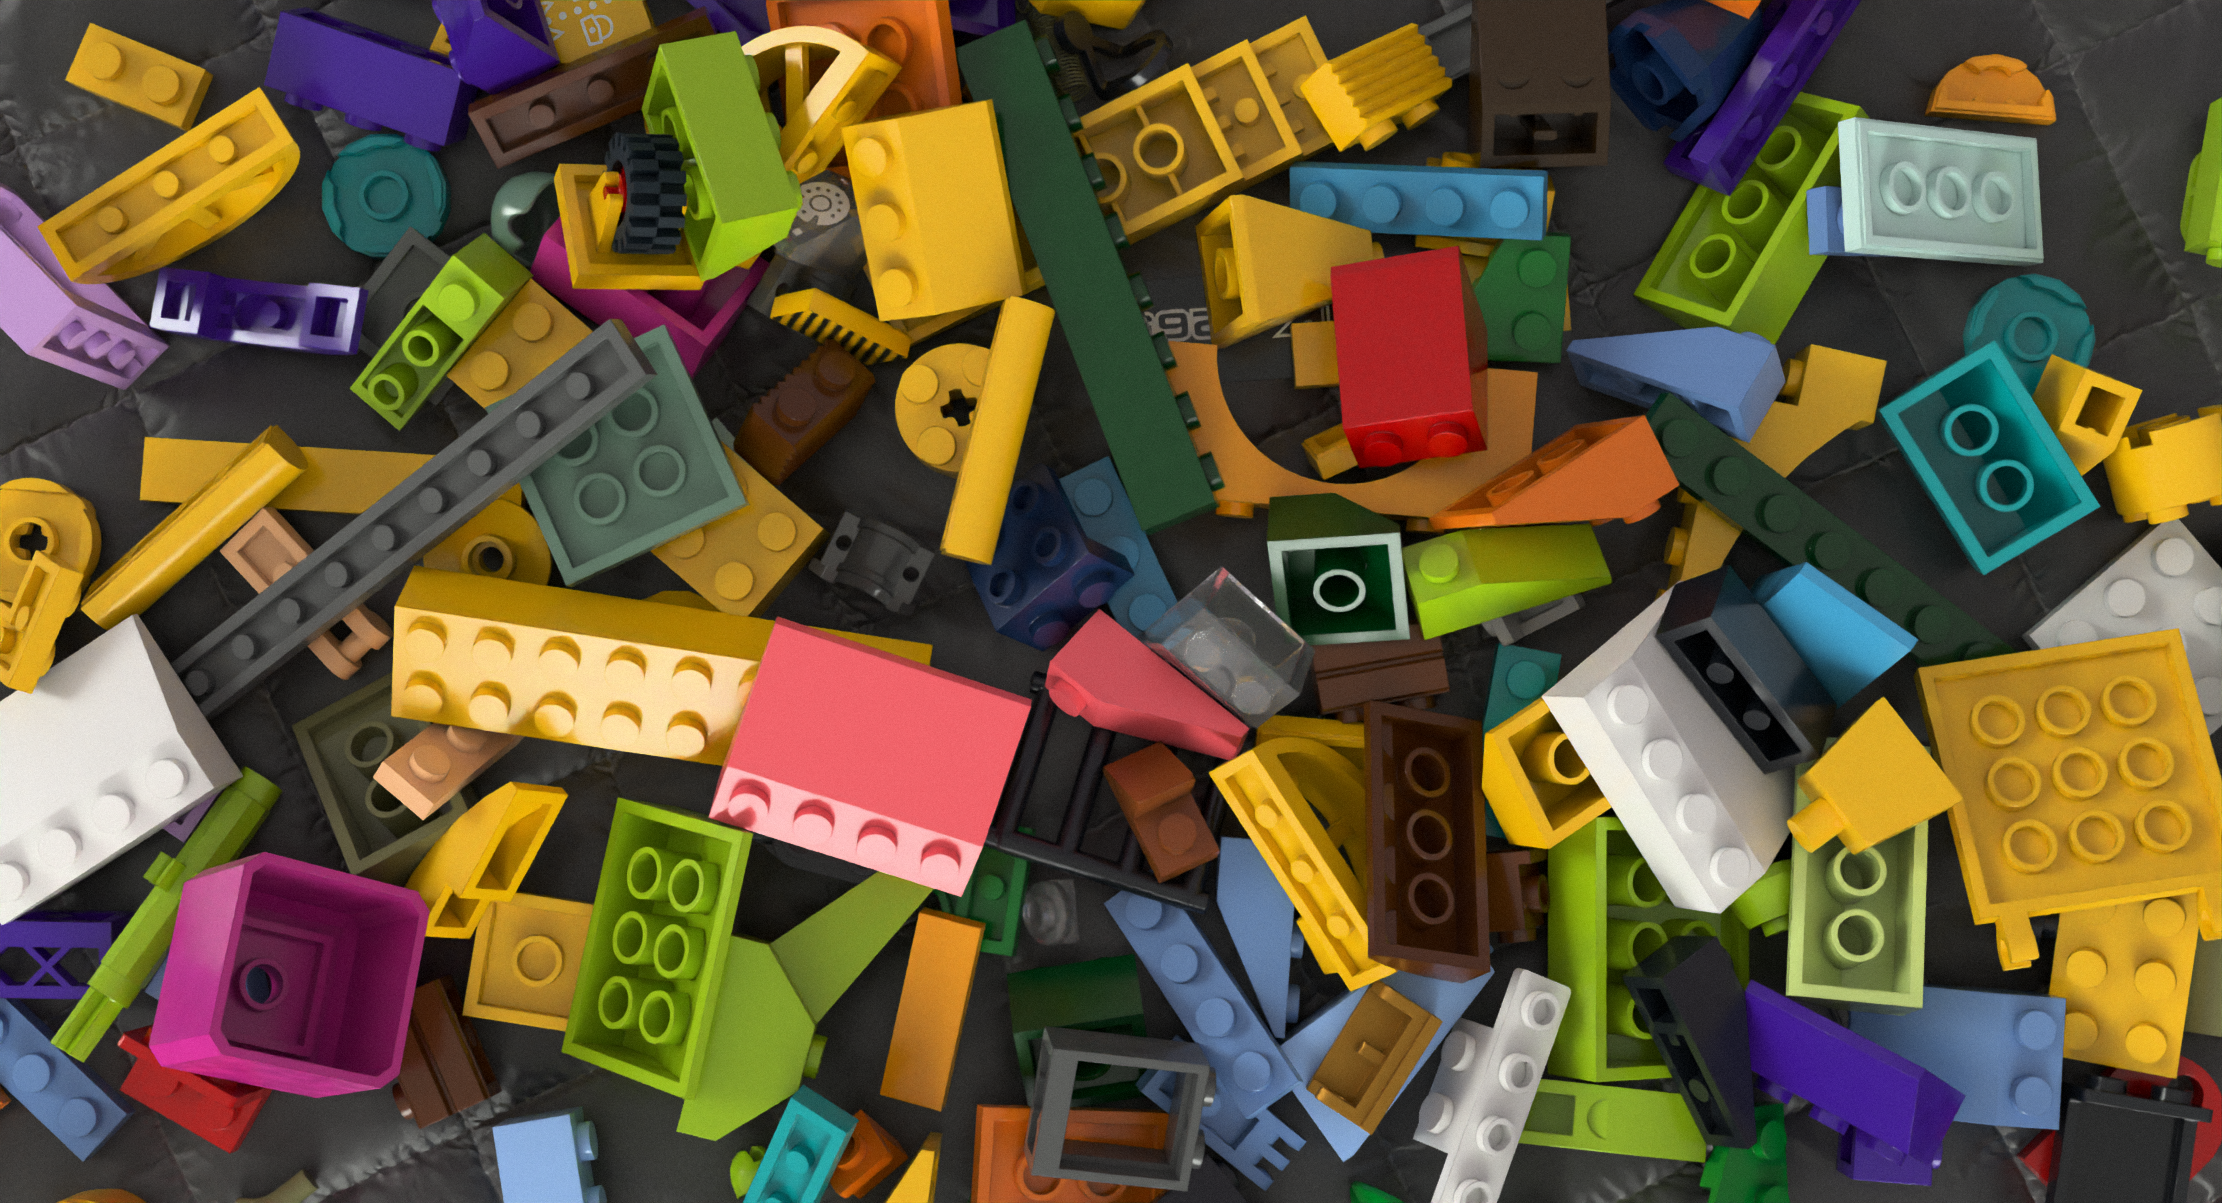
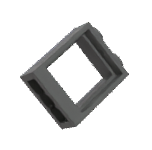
[1023,1026,1216,1191]

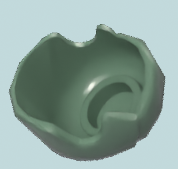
[491,171,560,269]

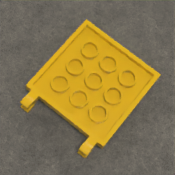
[1913,628,2222,971]

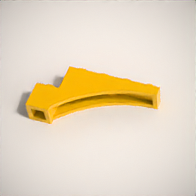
[1654,344,1887,601]

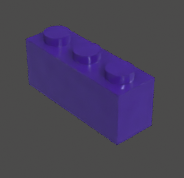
[264,7,478,151]

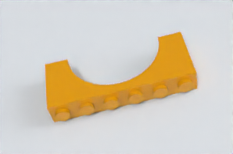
[1167,341,1538,535]

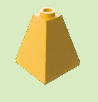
[1195,194,1384,349]

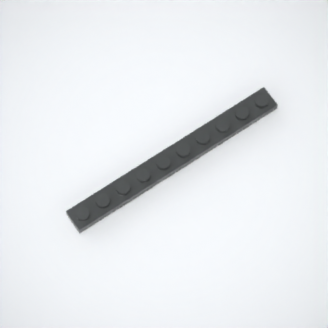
[170,319,658,723]

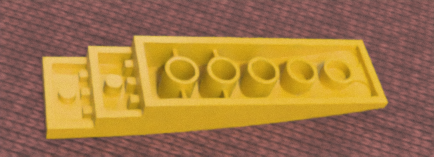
[847,15,1335,347]

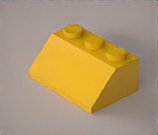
[841,99,1028,322]
[1482,697,1611,849]

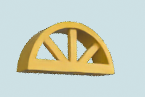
[737,26,902,270]
[37,87,300,284]
[1208,737,1398,992]

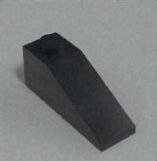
[1622,936,1757,1149]

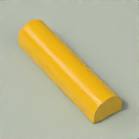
[939,295,1055,565]
[80,424,308,631]

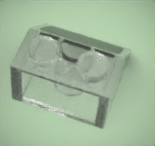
[1137,566,1316,729]

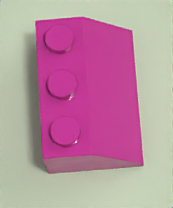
[530,217,770,380]

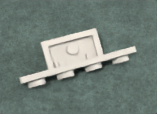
[1413,968,1571,1203]

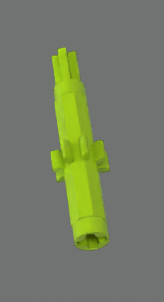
[50,766,283,1063]

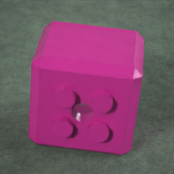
[149,852,430,1098]

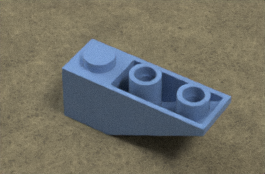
[1214,835,1304,1038]

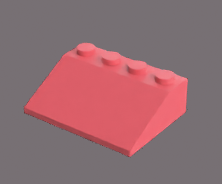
[708,616,1032,897]

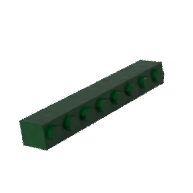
[955,20,1226,535]

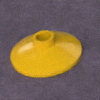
[423,498,552,586]

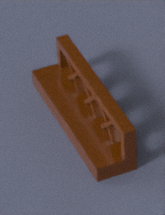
[468,6,721,169]

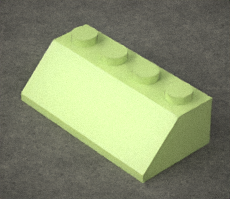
[1786,737,1931,1016]

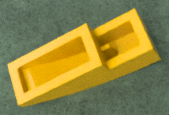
[404,782,568,939]

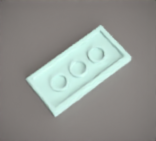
[1838,117,2044,267]

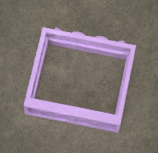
[0,182,170,390]

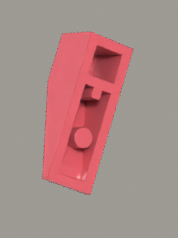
[1044,609,1250,760]

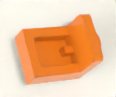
[830,1109,909,1199]

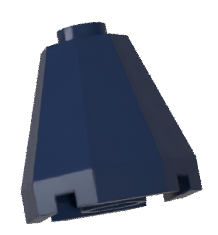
[1608,0,1765,142]

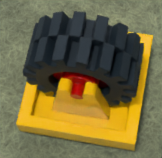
[554,133,704,290]

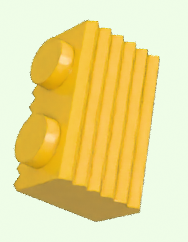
[1299,23,1452,152]

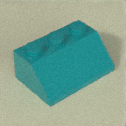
[1876,340,2101,575]

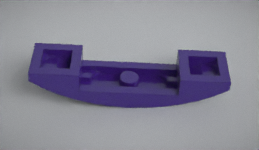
[149,267,369,355]

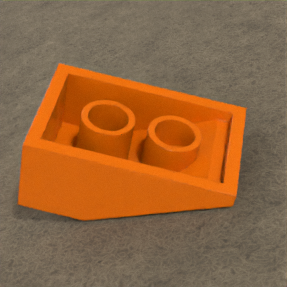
[1428,415,1679,530]

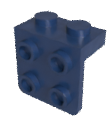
[964,463,1135,652]

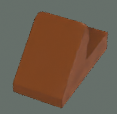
[1102,741,1220,884]

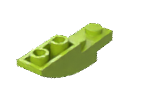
[1518,1079,1707,1163]

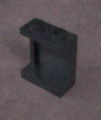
[2045,1073,2213,1203]

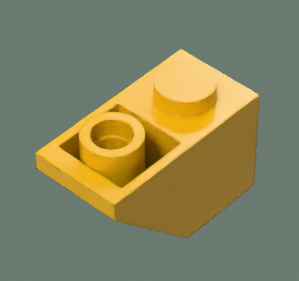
[2032,354,2143,476]

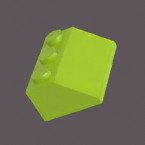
[641,31,802,281]

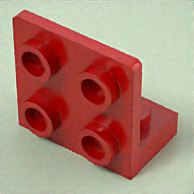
[117,1024,273,1154]

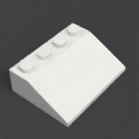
[1541,581,1795,914]
[0,614,243,925]

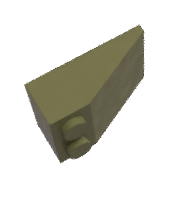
[292,672,480,888]

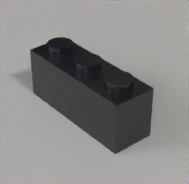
[1655,565,1837,774]

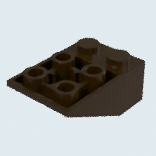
[1467,0,1611,169]

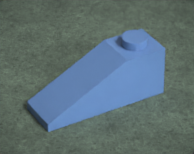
[1566,326,1786,443]

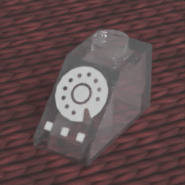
[774,170,868,281]

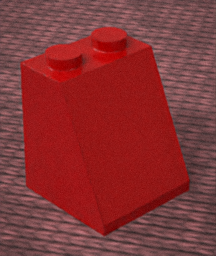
[1330,246,1488,469]

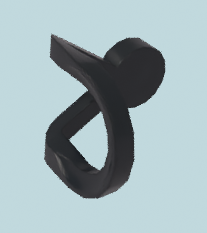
[1054,11,1173,101]

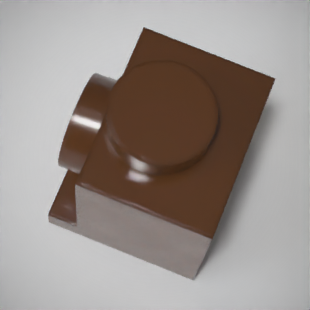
[1486,847,1550,943]

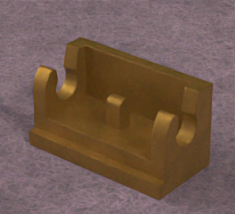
[1305,980,1443,1135]

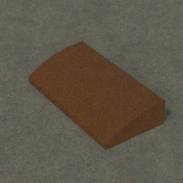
[1364,700,1491,983]

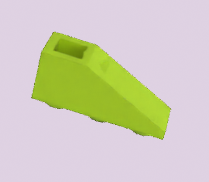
[350,233,534,431]

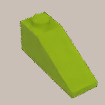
[1402,524,1612,640]

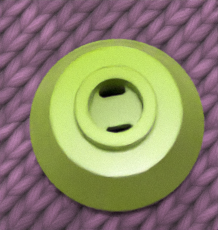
[1728,858,1791,938]

